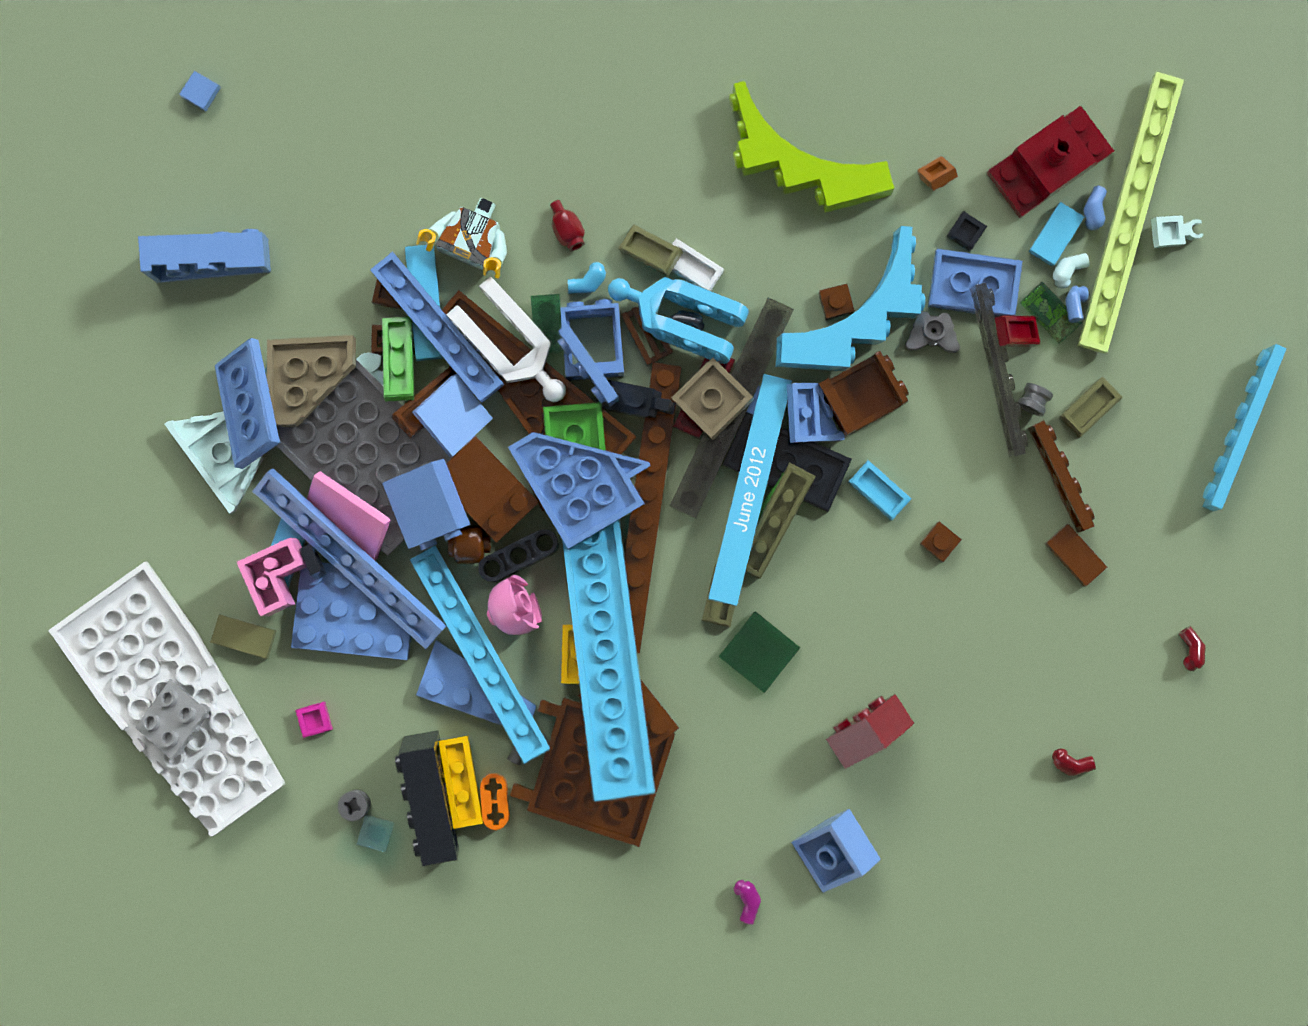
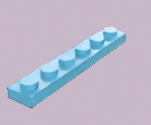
[1203,344,1287,511]

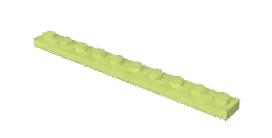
[1077,72,1184,354]

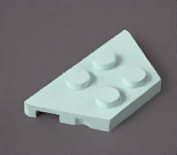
[164,412,263,514]

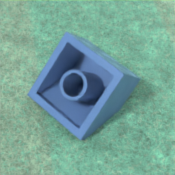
[791,809,881,893]

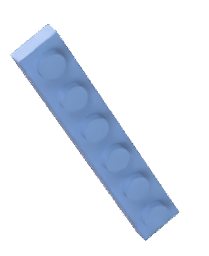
[370,252,504,403]

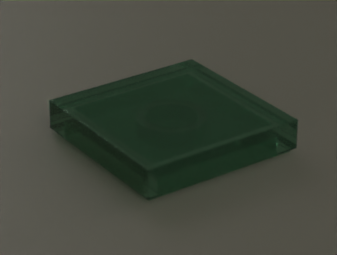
[718,611,801,693]

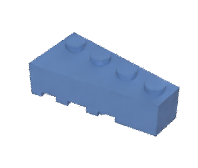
[138,229,271,283]

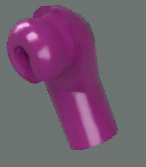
[734,880,761,925]

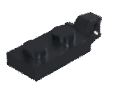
[596,380,676,419]

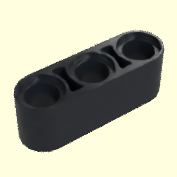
[478,529,559,583]

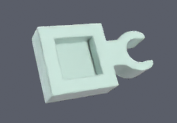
[1151,215,1203,248]

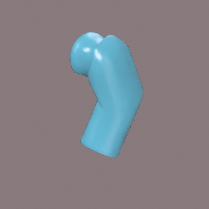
[568,262,606,294]

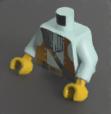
[416,198,507,279]

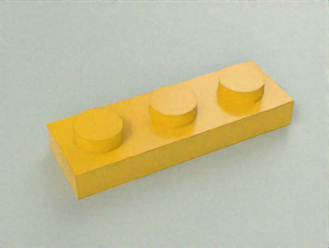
[438,735,483,829]

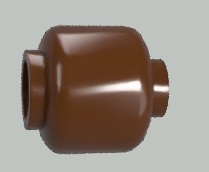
[448,526,491,564]

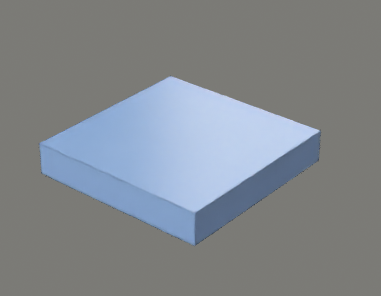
[412,374,493,457]

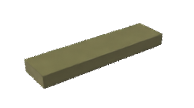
[746,462,815,579]

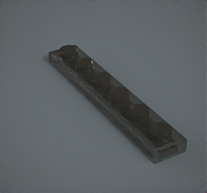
[970,283,1028,457]

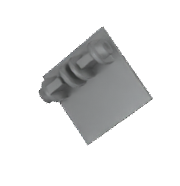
[135,679,211,760]

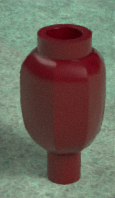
[550,200,585,251]

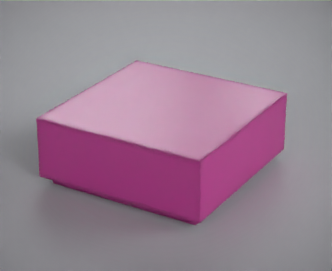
[295,701,333,738]

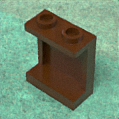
[819,351,909,437]

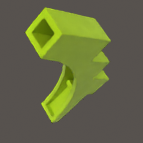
[729,81,894,213]

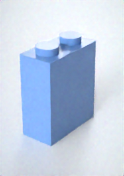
[382,459,470,550]

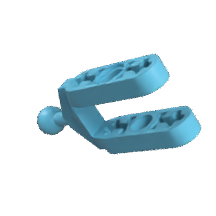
[608,277,749,364]

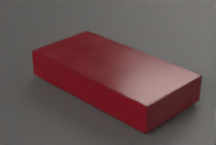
[994,315,1040,347]

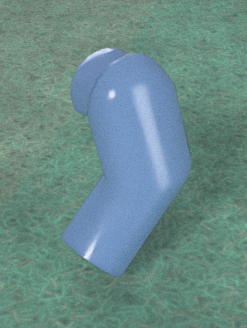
[1084,186,1107,231]
[1066,286,1089,323]

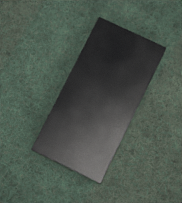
[722,412,852,512]

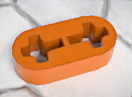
[480,773,510,830]

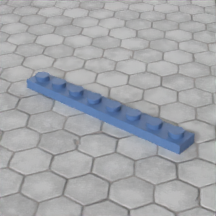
[252,468,446,649]

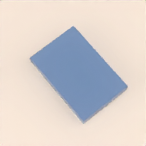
[928,249,1022,317]

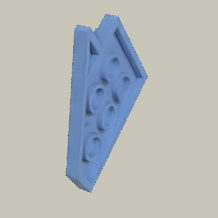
[508,432,651,549]
[291,563,411,660]

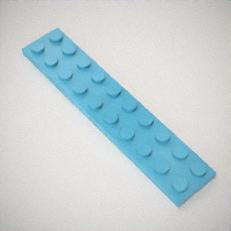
[562,519,655,802]

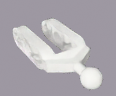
[446,277,566,402]

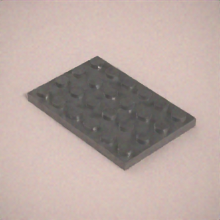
[276,360,453,556]

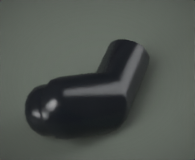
[668,310,705,331]

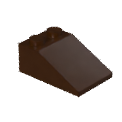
[446,436,539,543]

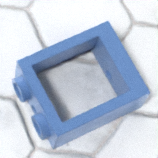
[560,299,624,381]

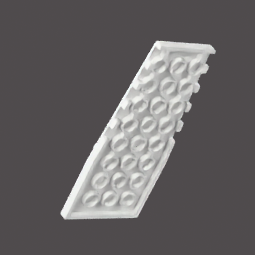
[48,562,285,836]

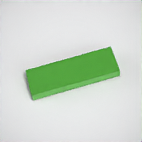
[382,317,414,402]

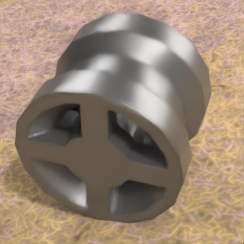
[1017,383,1053,417]
[338,790,371,821]

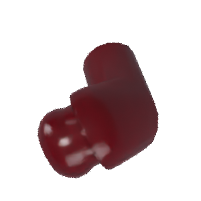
[1179,626,1206,671]
[1052,748,1096,776]

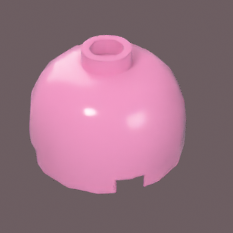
[487,575,542,635]

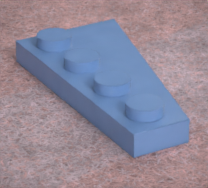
[416,640,537,726]

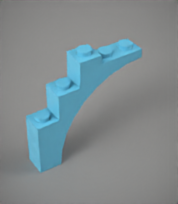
[776,226,925,371]

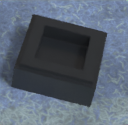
[946,211,987,252]
[299,545,326,579]

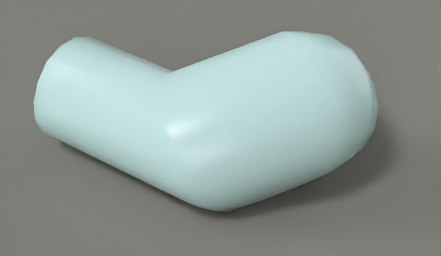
[1053,253,1089,289]

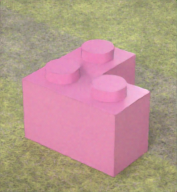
[237,537,307,616]

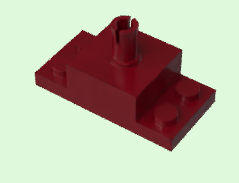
[987,105,1114,218]

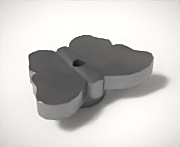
[905,312,960,353]

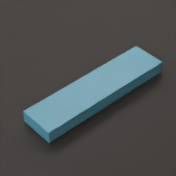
[405,245,444,361]

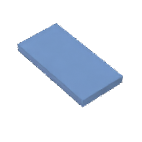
[214,338,280,469]

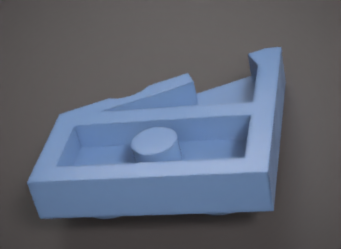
[787,383,845,443]

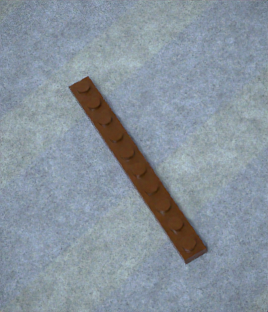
[624,362,682,653]

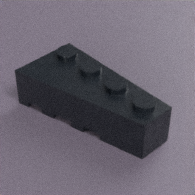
[395,730,459,866]

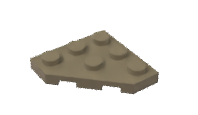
[266,335,356,428]

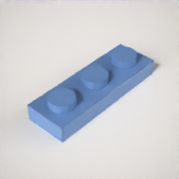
[557,324,619,407]

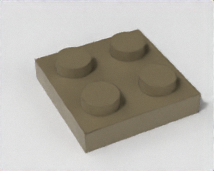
[671,357,755,440]

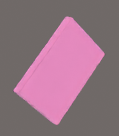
[307,471,391,560]

